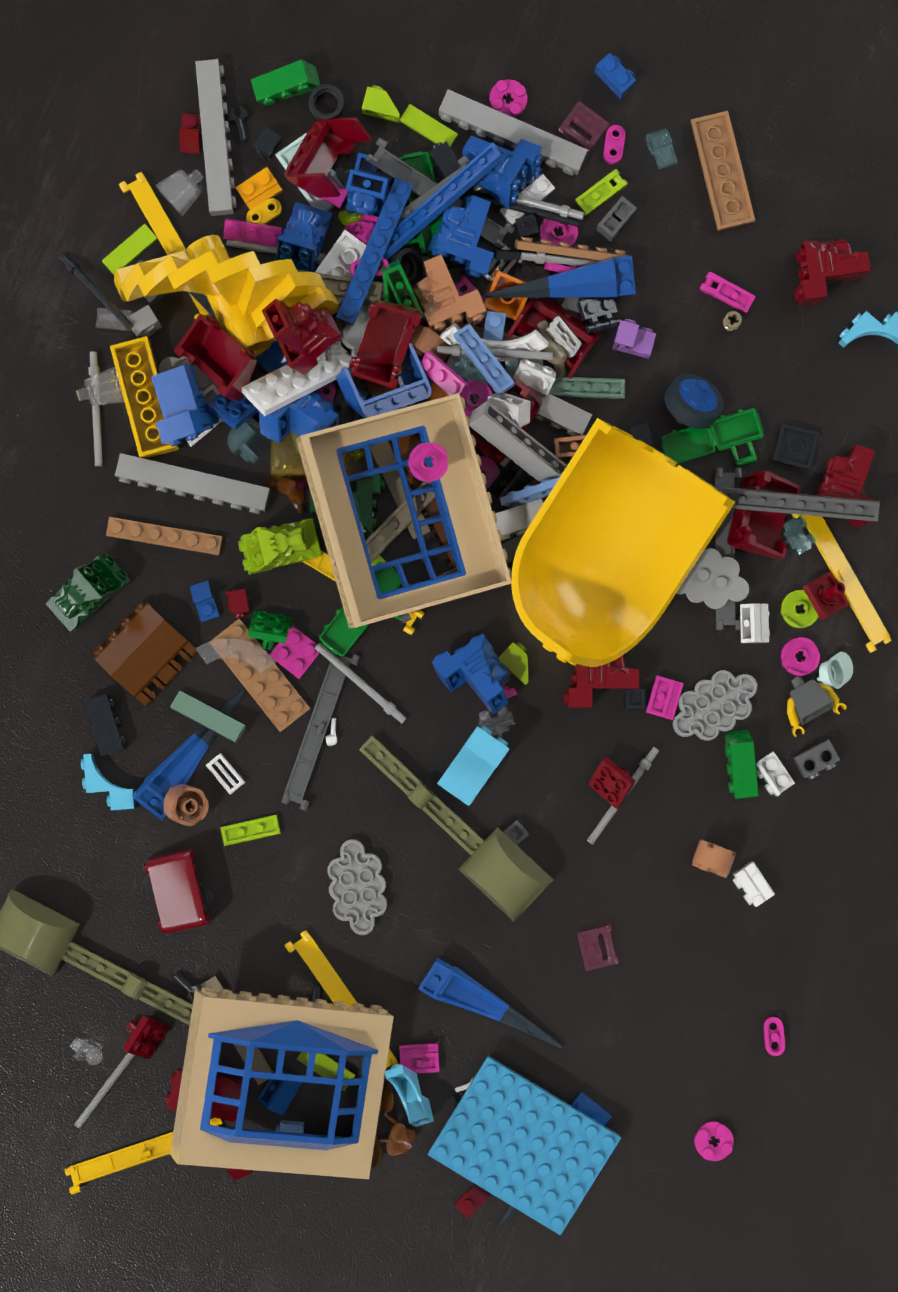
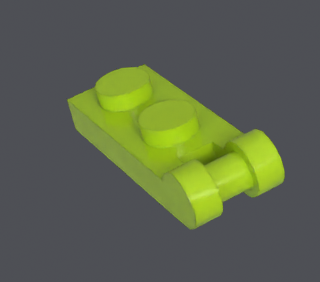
[575,169,628,216]

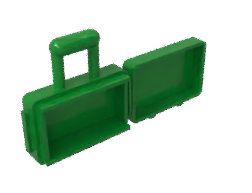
[400,151,443,256]
[661,408,764,467]
[319,562,404,657]

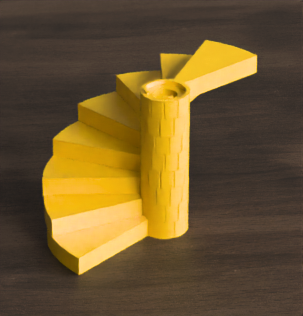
[114,235,340,356]

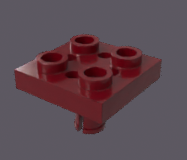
[802,571,850,620]
[588,757,636,809]
[122,1015,170,1059]

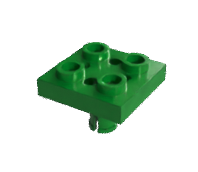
[248,611,292,650]

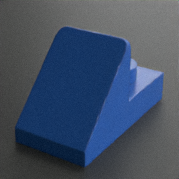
[190,580,220,622]

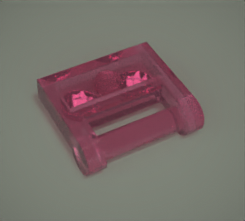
[558,101,610,152]
[577,925,619,971]

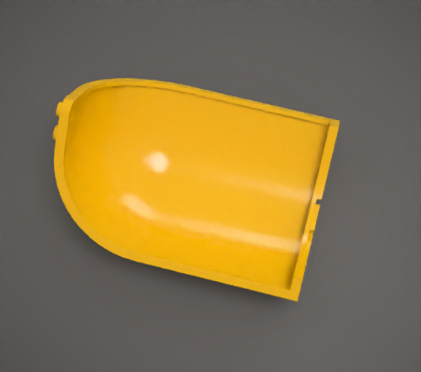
[511,418,735,667]

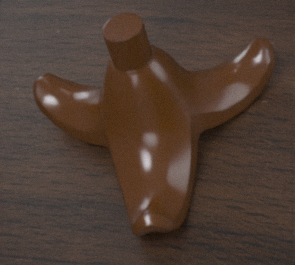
[265,468,308,514]

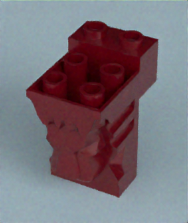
[794,239,871,306]
[262,298,342,375]
[815,445,878,528]
[563,655,639,708]
[165,1068,242,1123]

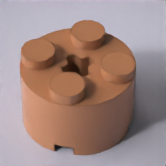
[164,784,209,826]
[692,839,736,878]

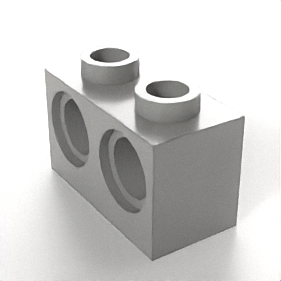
[128,305,163,337]

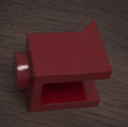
[224,589,251,618]

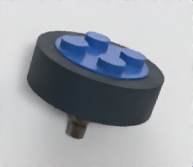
[664,373,724,429]

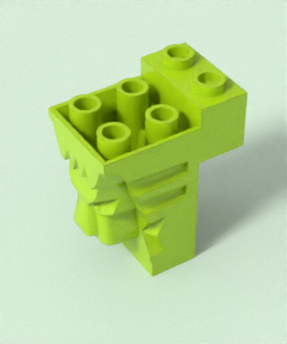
[238,518,321,575]

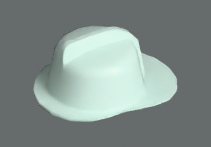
[816,652,853,689]

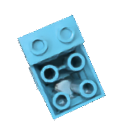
[437,726,509,806]

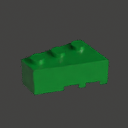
[251,59,321,106]

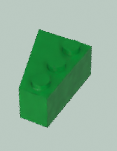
[381,260,424,318]
[724,730,758,799]

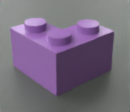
[612,319,656,359]

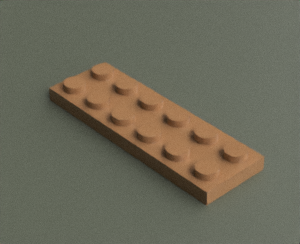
[690,111,755,231]
[209,619,311,732]

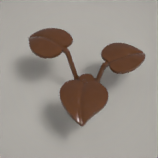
[371,1081,415,1168]

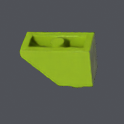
[362,86,400,123]
[499,642,528,685]

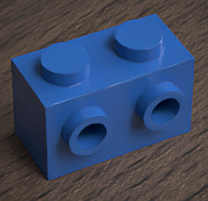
[595,53,636,99]
[257,1069,303,1115]

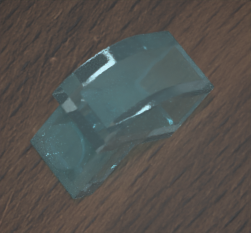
[646,128,677,169]
[228,422,259,464]

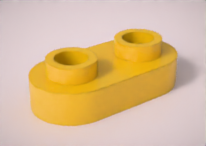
[246,198,282,225]

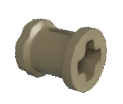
[723,311,742,331]

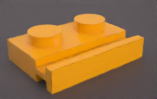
[235,167,283,210]

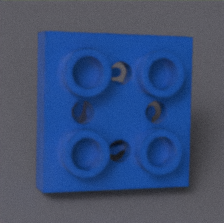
[207,393,258,430]

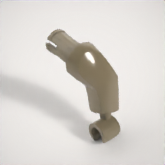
[537,320,567,377]

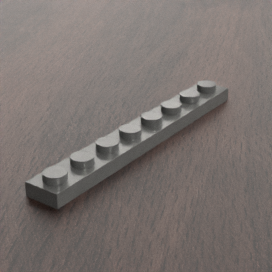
[723,487,880,522]

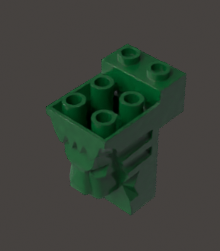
[310,474,385,535]
[45,553,131,632]

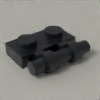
[577,297,621,333]

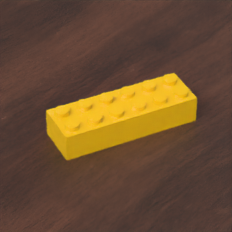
[110,336,179,459]

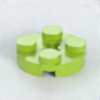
[780,590,818,628]

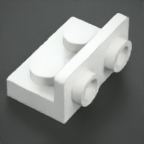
[755,751,795,796]

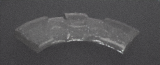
[196,638,276,674]

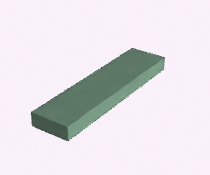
[549,377,625,399]
[170,691,246,743]

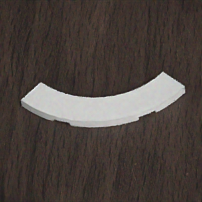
[440,323,549,361]

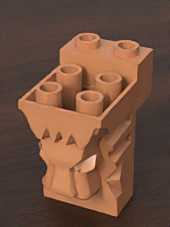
[414,255,487,334]

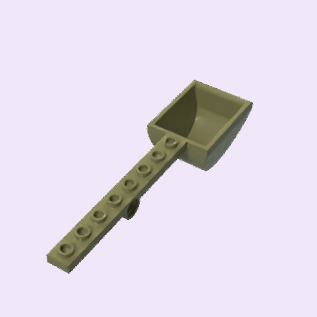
[359,735,554,922]
[0,889,193,1026]

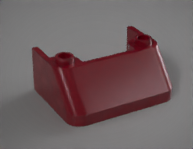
[284,117,372,198]
[506,297,600,379]

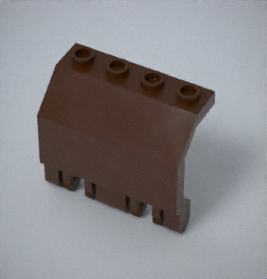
[92,600,199,707]

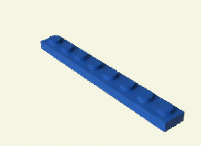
[384,142,504,259]
[336,177,413,326]

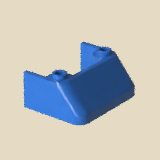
[336,343,432,418]

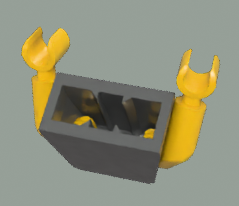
[787,676,846,737]

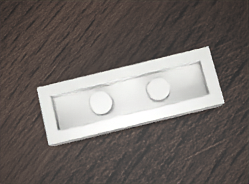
[499,174,555,225]

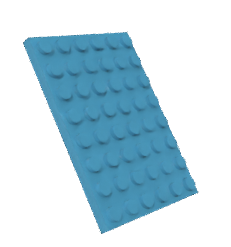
[427,1056,621,1235]

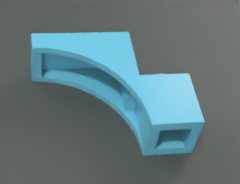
[838,311,898,348]
[81,754,137,810]
[384,1064,434,1127]

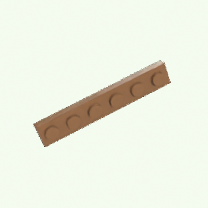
[514,237,627,261]
[106,517,223,556]

